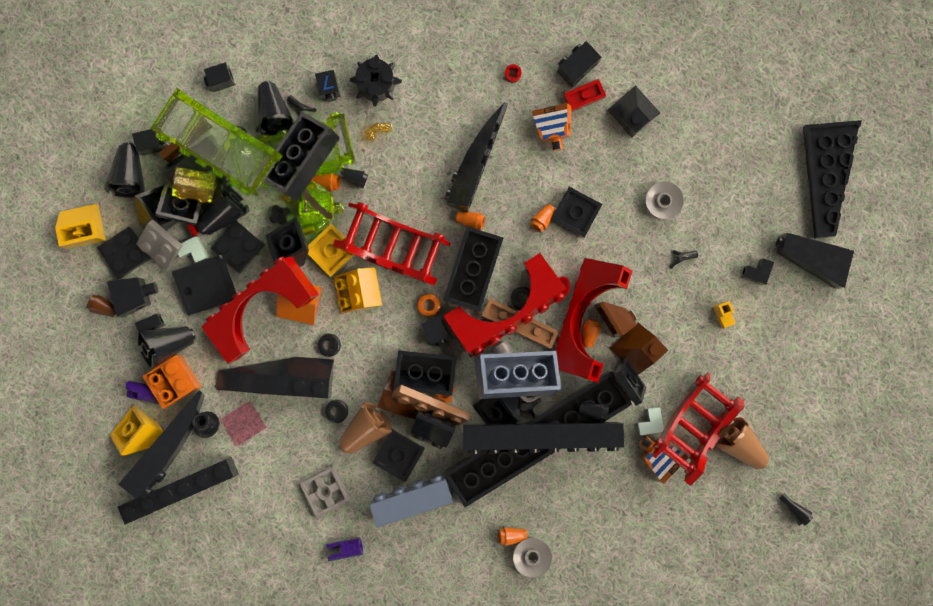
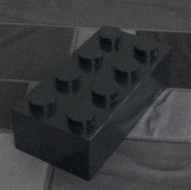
[258,112,340,202]
[443,226,504,313]

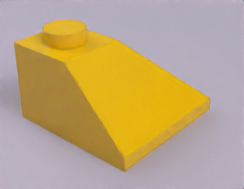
[109,405,163,456]

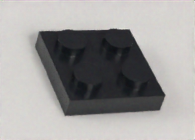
[550,186,603,238]
[210,220,265,273]
[97,227,151,279]
[614,357,646,406]
[373,429,425,482]

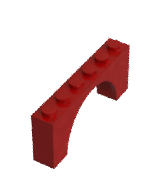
[444,253,567,358]
[201,257,319,364]
[555,258,633,383]

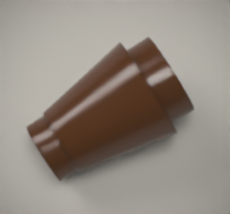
[86,294,116,318]

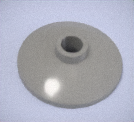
[645,181,684,219]
[513,538,552,578]

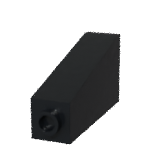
[775,233,854,289]

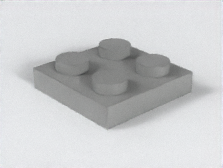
[136,220,183,270]

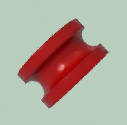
[505,64,522,83]

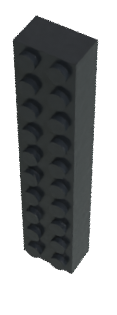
[444,371,632,508]

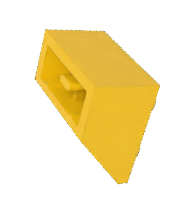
[55,203,106,249]
[334,268,382,314]

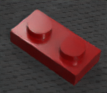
[563,79,606,112]

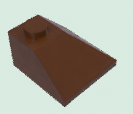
[594,301,637,338]
[610,322,668,375]
[378,370,424,419]

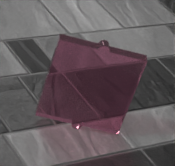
[221,401,267,446]

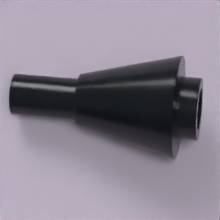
[779,493,813,526]

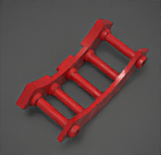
[332,202,451,286]
[653,372,744,486]

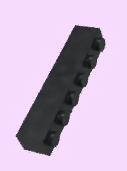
[117,457,239,525]

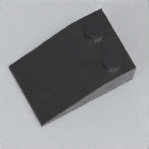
[411,411,456,449]

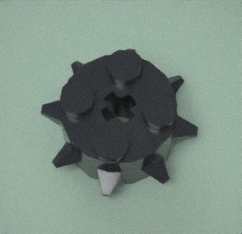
[350,55,402,107]

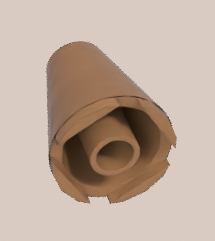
[339,402,392,454]
[715,417,769,470]

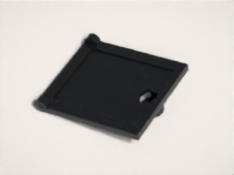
[172,254,237,316]

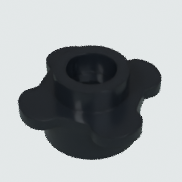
[269,205,291,225]

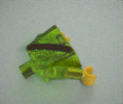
[298,182,343,236]

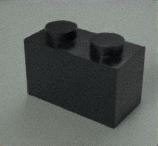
[557,41,602,88]

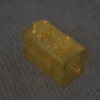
[172,167,216,203]

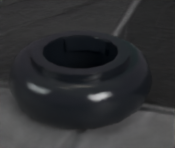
[510,286,530,310]
[317,333,341,357]
[325,399,349,423]

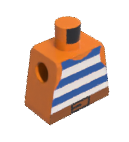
[532,103,571,151]
[639,436,689,484]

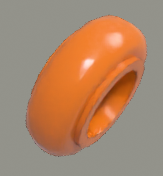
[417,294,441,317]

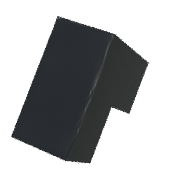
[741,258,774,285]
[135,314,165,332]

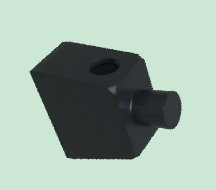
[107,278,158,317]

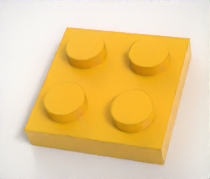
[308,223,354,277]

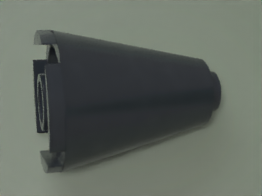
[255,81,294,137]
[104,142,145,198]
[196,183,250,235]
[137,326,196,368]

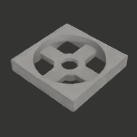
[299,465,351,518]

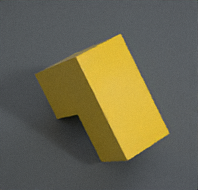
[713,301,736,329]

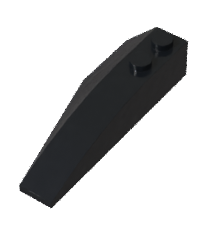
[444,102,508,212]
[216,357,334,399]
[118,390,205,501]

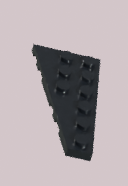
[803,120,862,239]

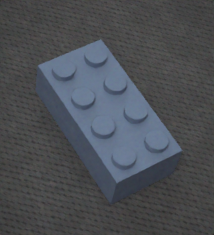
[474,351,561,399]
[369,473,453,528]

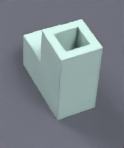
[178,236,209,263]
[637,407,664,435]

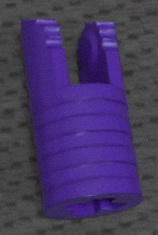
[125,381,159,404]
[326,537,363,562]

